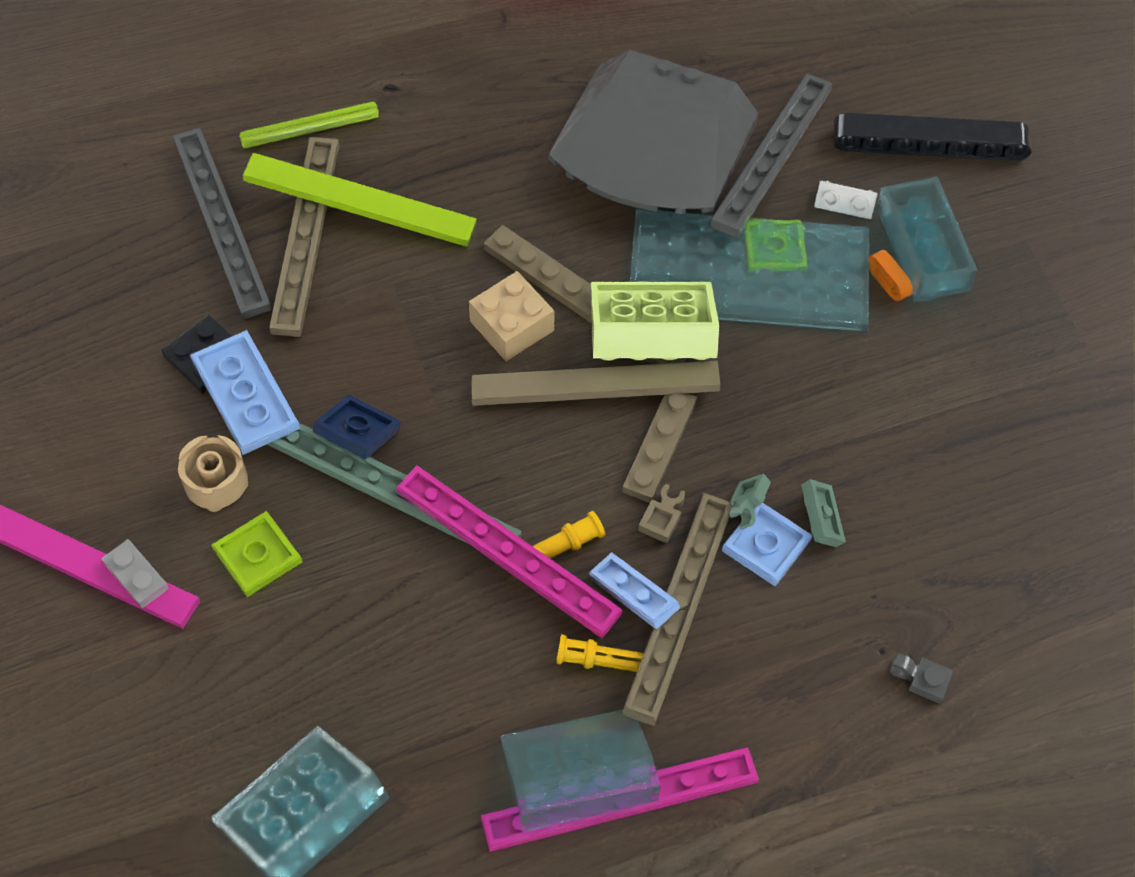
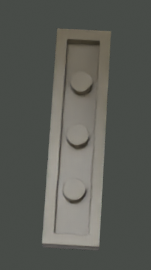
[622,393,697,503]

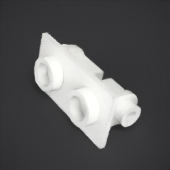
[814,181,877,219]

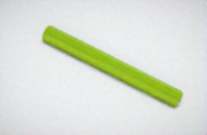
[240,101,379,148]

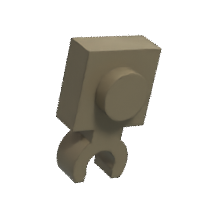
[638,484,685,543]

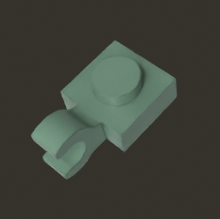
[729,473,771,530]

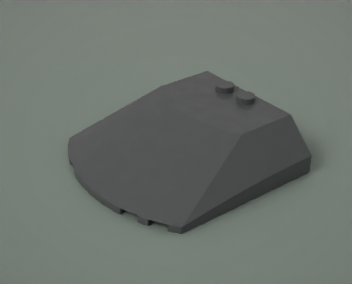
[549,50,758,214]

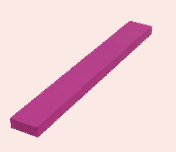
[396,465,622,638]
[0,505,200,629]
[481,747,759,852]

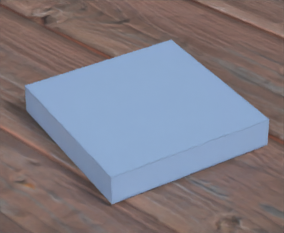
[722,503,812,586]

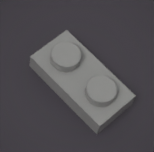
[101,539,169,609]

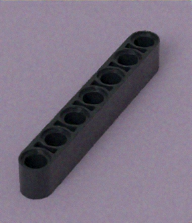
[834,113,1031,161]

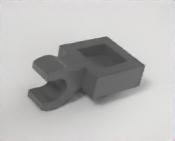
[889,654,953,704]

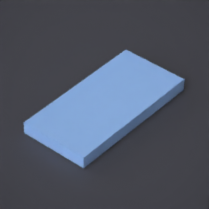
[190,330,300,455]

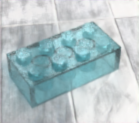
[876,177,978,302]

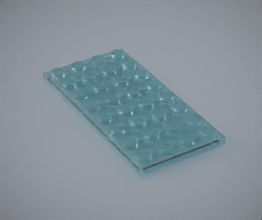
[630,209,869,331]

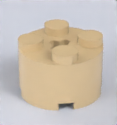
[178,435,248,512]

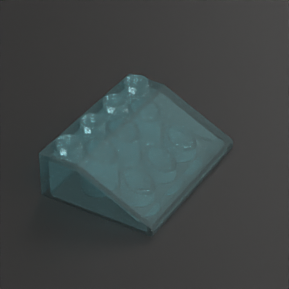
[500,710,660,832]
[211,726,390,877]

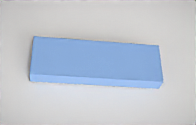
[588,552,680,630]

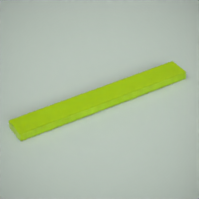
[243,153,477,247]

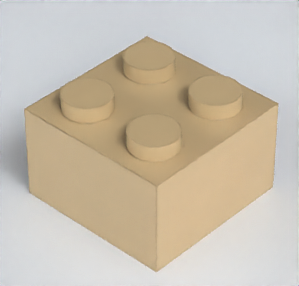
[469,271,554,362]

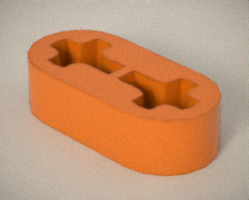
[867,250,913,301]

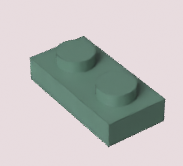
[801,479,846,547]

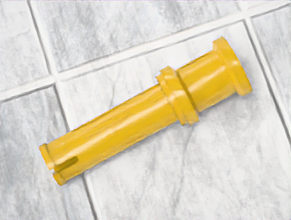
[533,511,605,559]
[556,634,644,672]

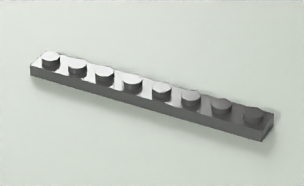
[711,74,832,238]
[173,128,272,320]

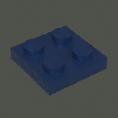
[313,395,401,459]

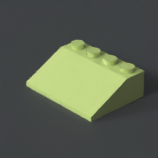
[591,282,719,360]

